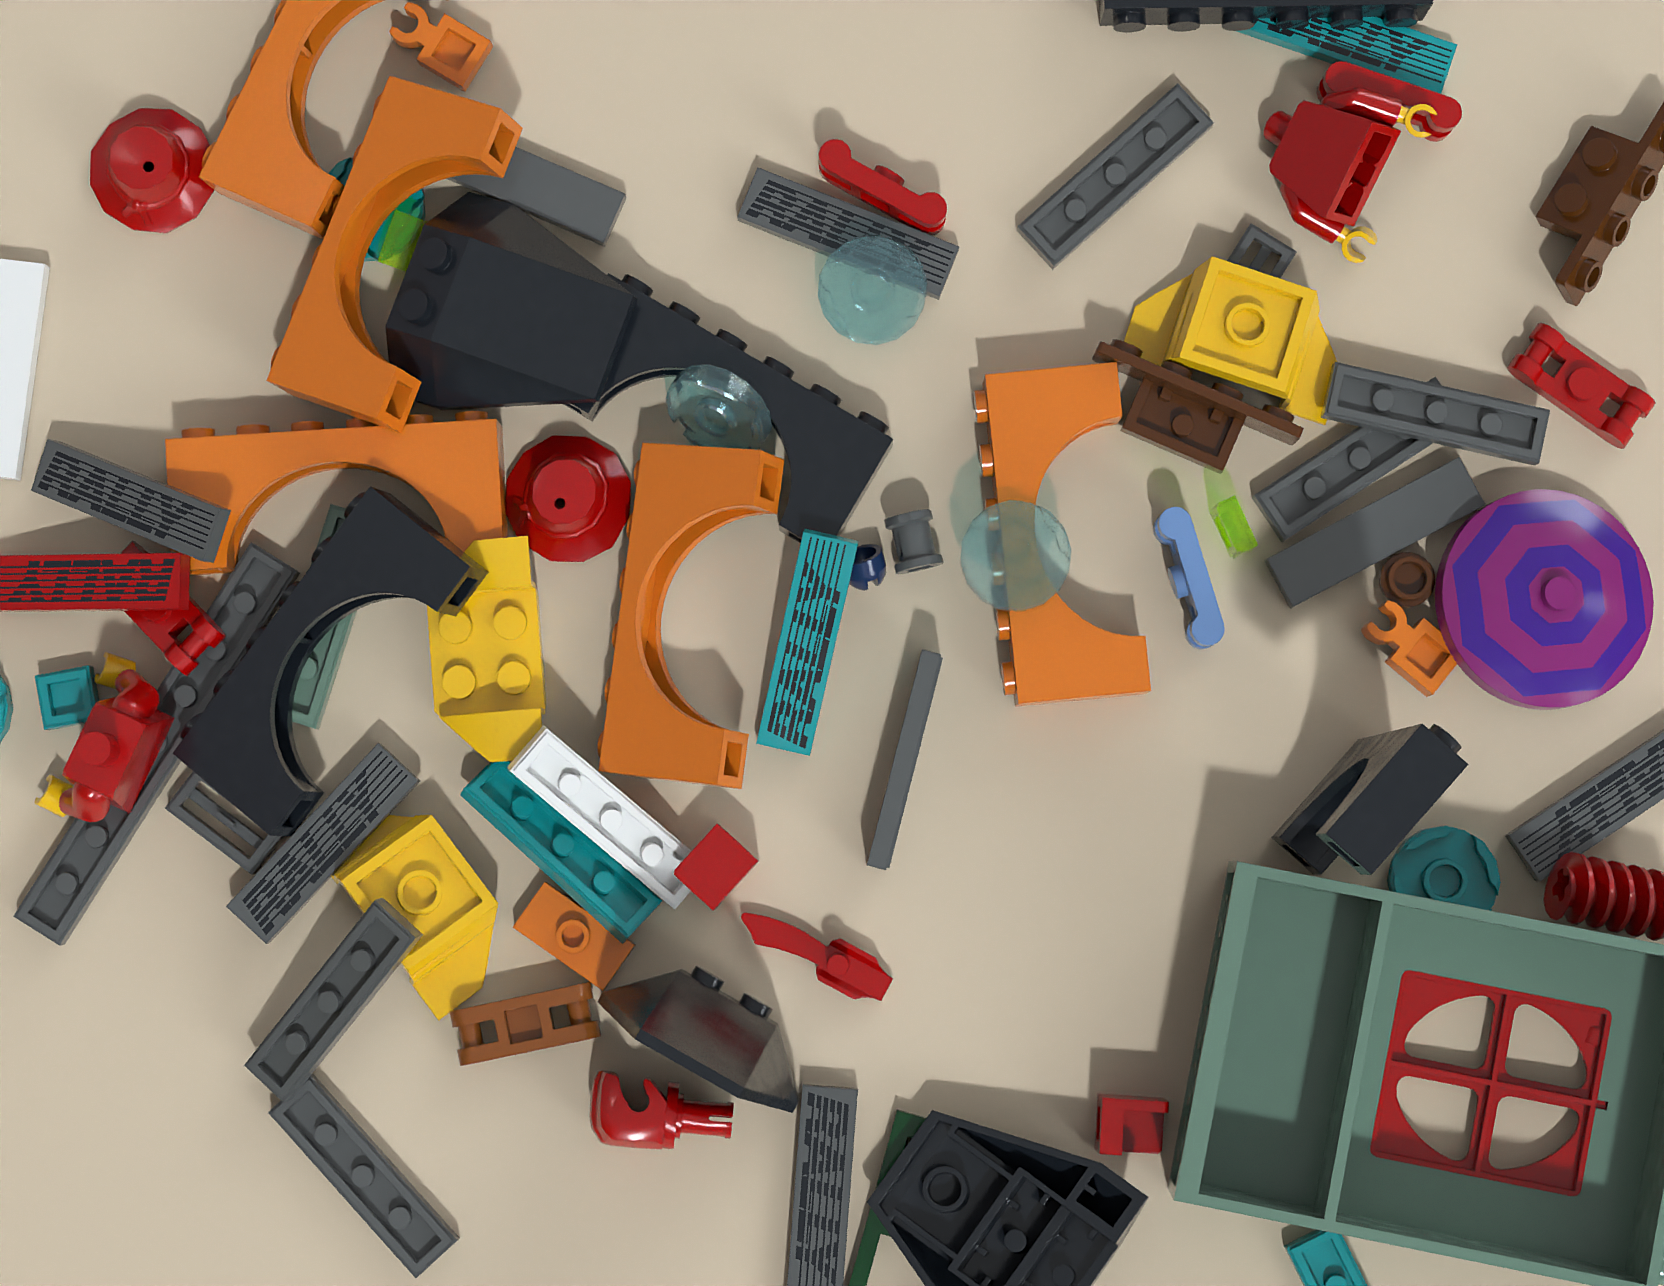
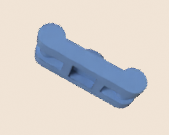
[1153,507,1225,649]

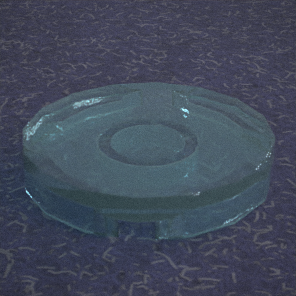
[818,234,928,345]
[665,364,772,450]
[960,500,1071,612]

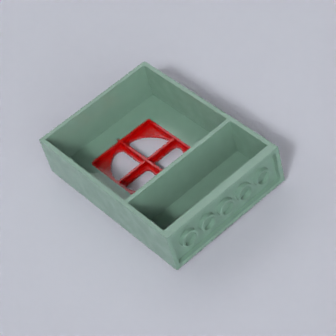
[1168,861,1664,1286]

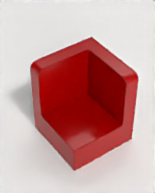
[674,823,759,911]
[1094,1093,1169,1156]

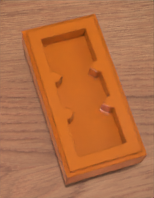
[513,882,636,991]

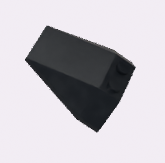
[385,192,638,410]
[597,966,799,1113]
[867,1110,1149,1286]

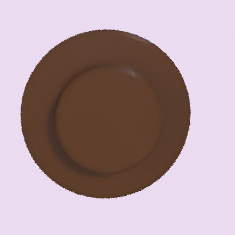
[1379,552,1435,607]

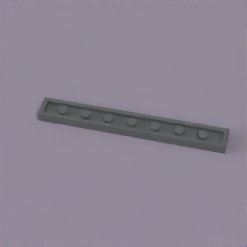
[13,542,300,946]

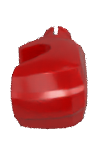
[589,1071,734,1150]

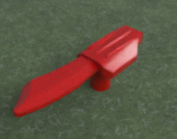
[741,912,893,1001]

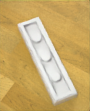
[507,725,692,909]

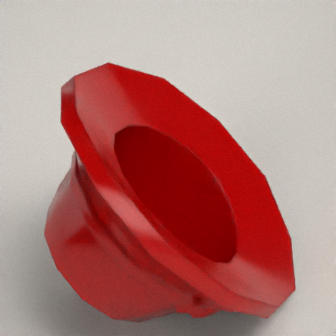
[90,108,215,233]
[506,435,631,562]

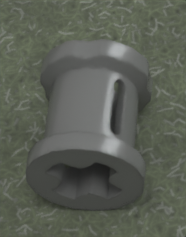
[884,509,943,574]

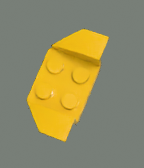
[1124,256,1337,425]
[427,536,546,762]
[332,815,498,1021]

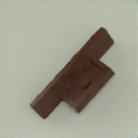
[1535,102,1664,306]
[1092,339,1304,474]

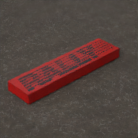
[0,553,190,612]

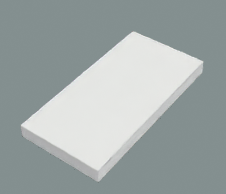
[0,259,50,481]

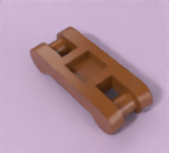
[449,982,601,1066]

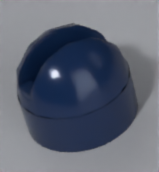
[849,544,886,591]

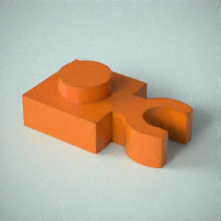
[389,2,493,92]
[1361,600,1457,697]

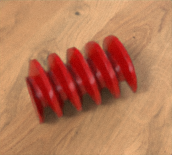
[1543,852,1664,941]

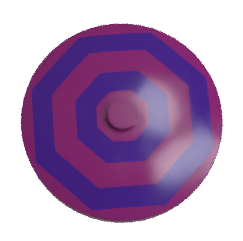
[1435,489,1654,710]

